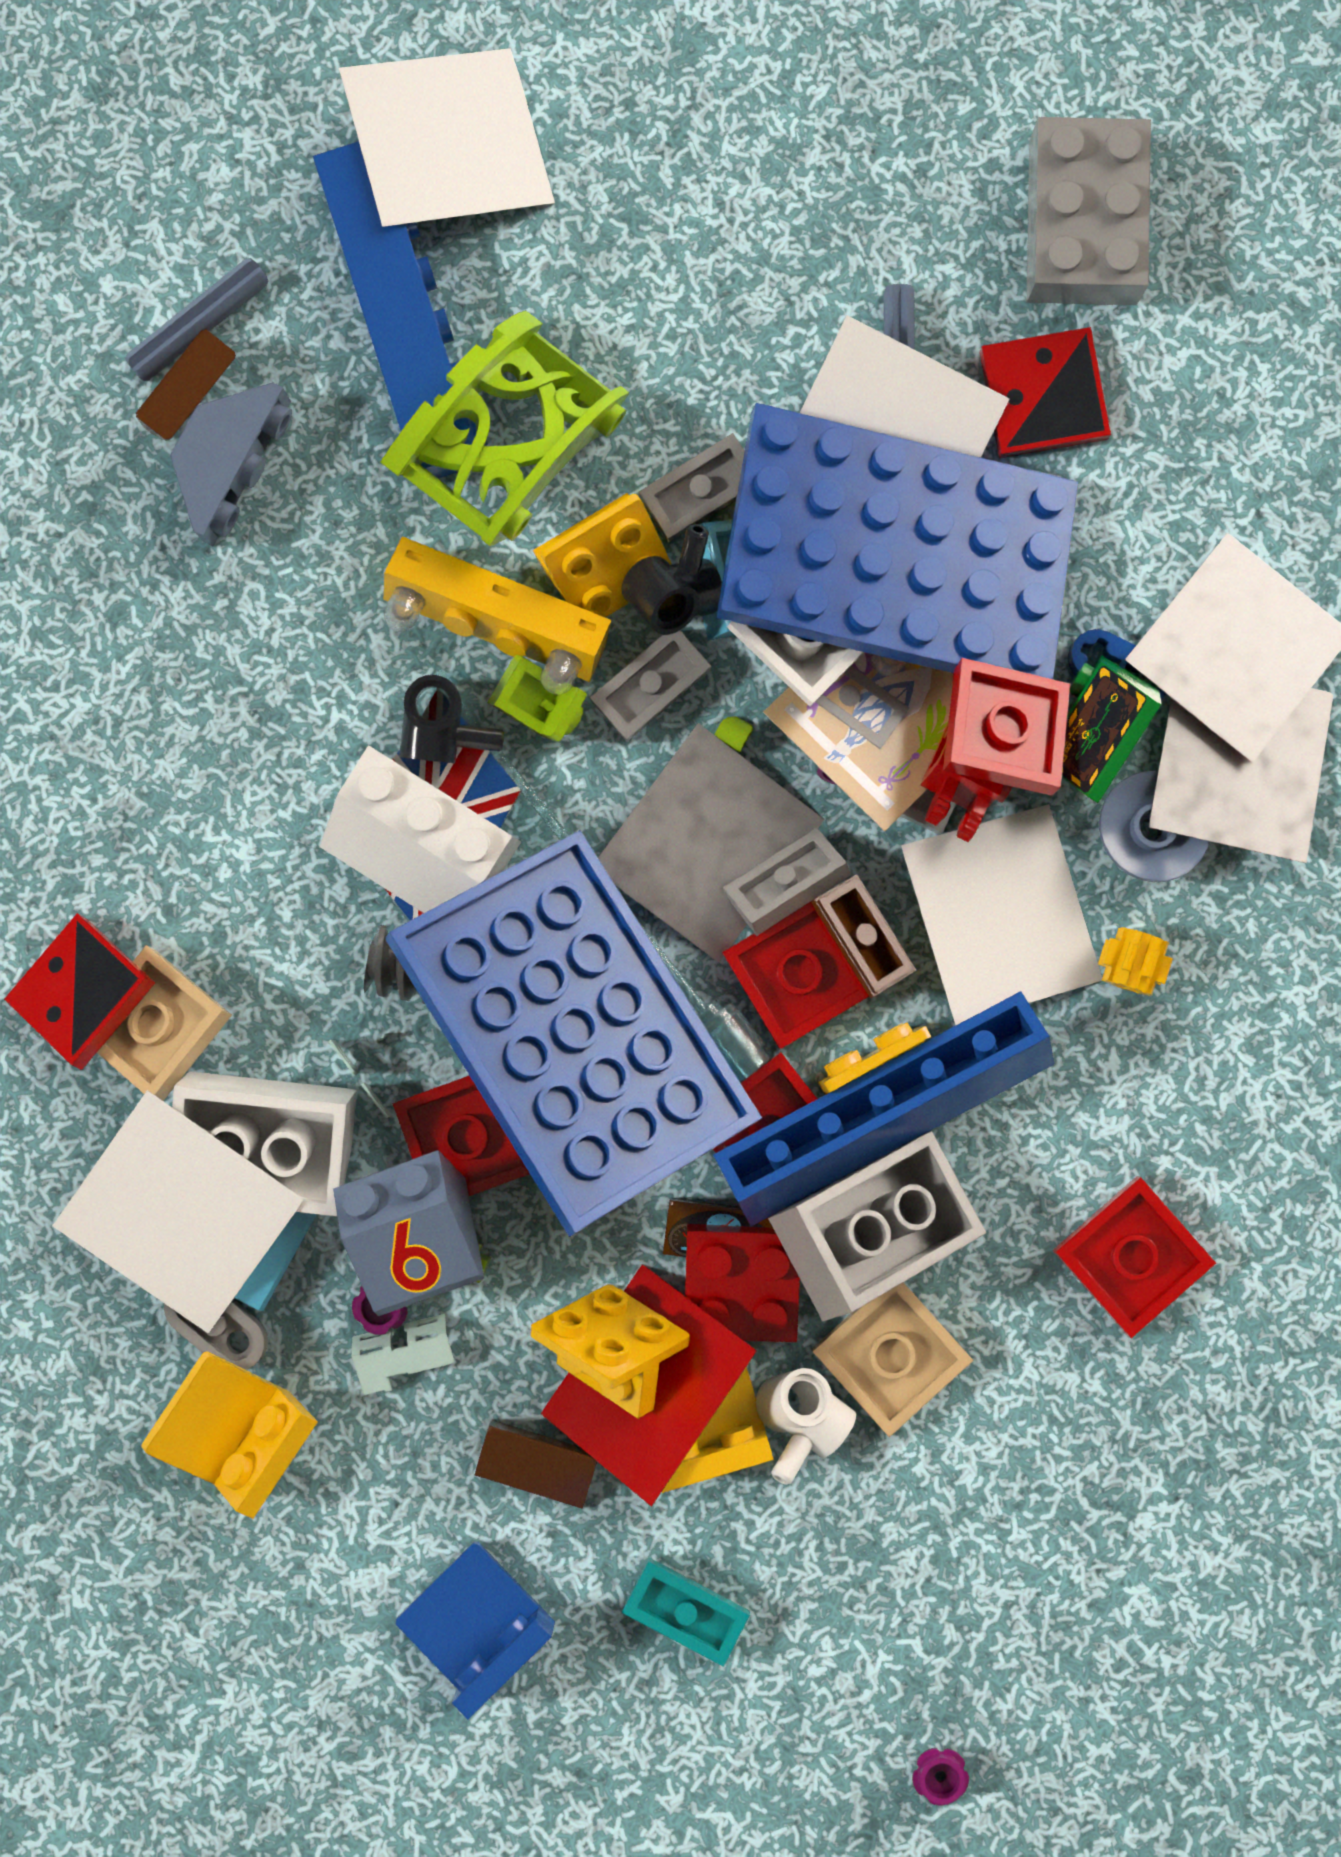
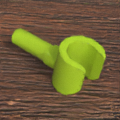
[714,716,753,753]

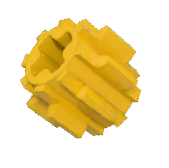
[1098,927,1173,996]

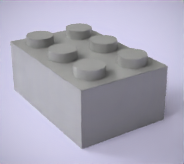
[1026,117,1151,305]
[768,1131,986,1321]

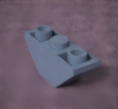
[170,382,292,547]

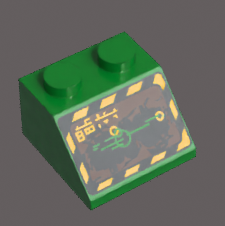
[1062,656,1162,803]

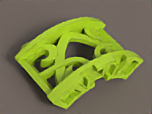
[380,310,629,546]

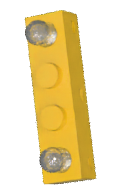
[383,536,611,695]

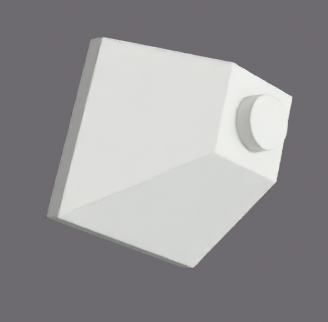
[727,621,864,706]

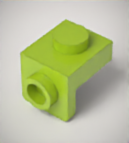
[487,655,587,742]

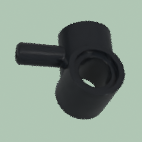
[622,524,722,635]
[399,675,504,764]

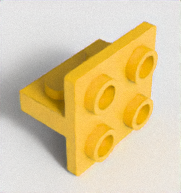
[533,493,672,617]
[530,1284,690,1419]

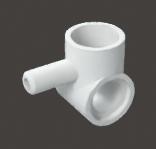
[756,1368,856,1485]

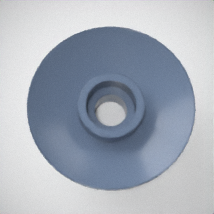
[1099,771,1210,882]

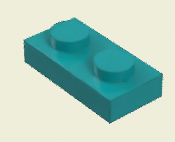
[622,1557,750,1667]

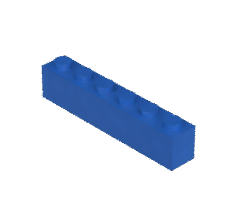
[313,141,488,479]
[713,991,1055,1226]

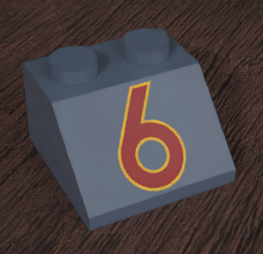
[333,1150,484,1316]

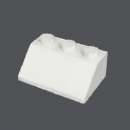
[319,745,521,913]
[172,1071,357,1216]

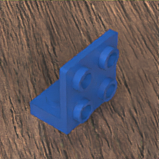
[396,1542,555,1720]

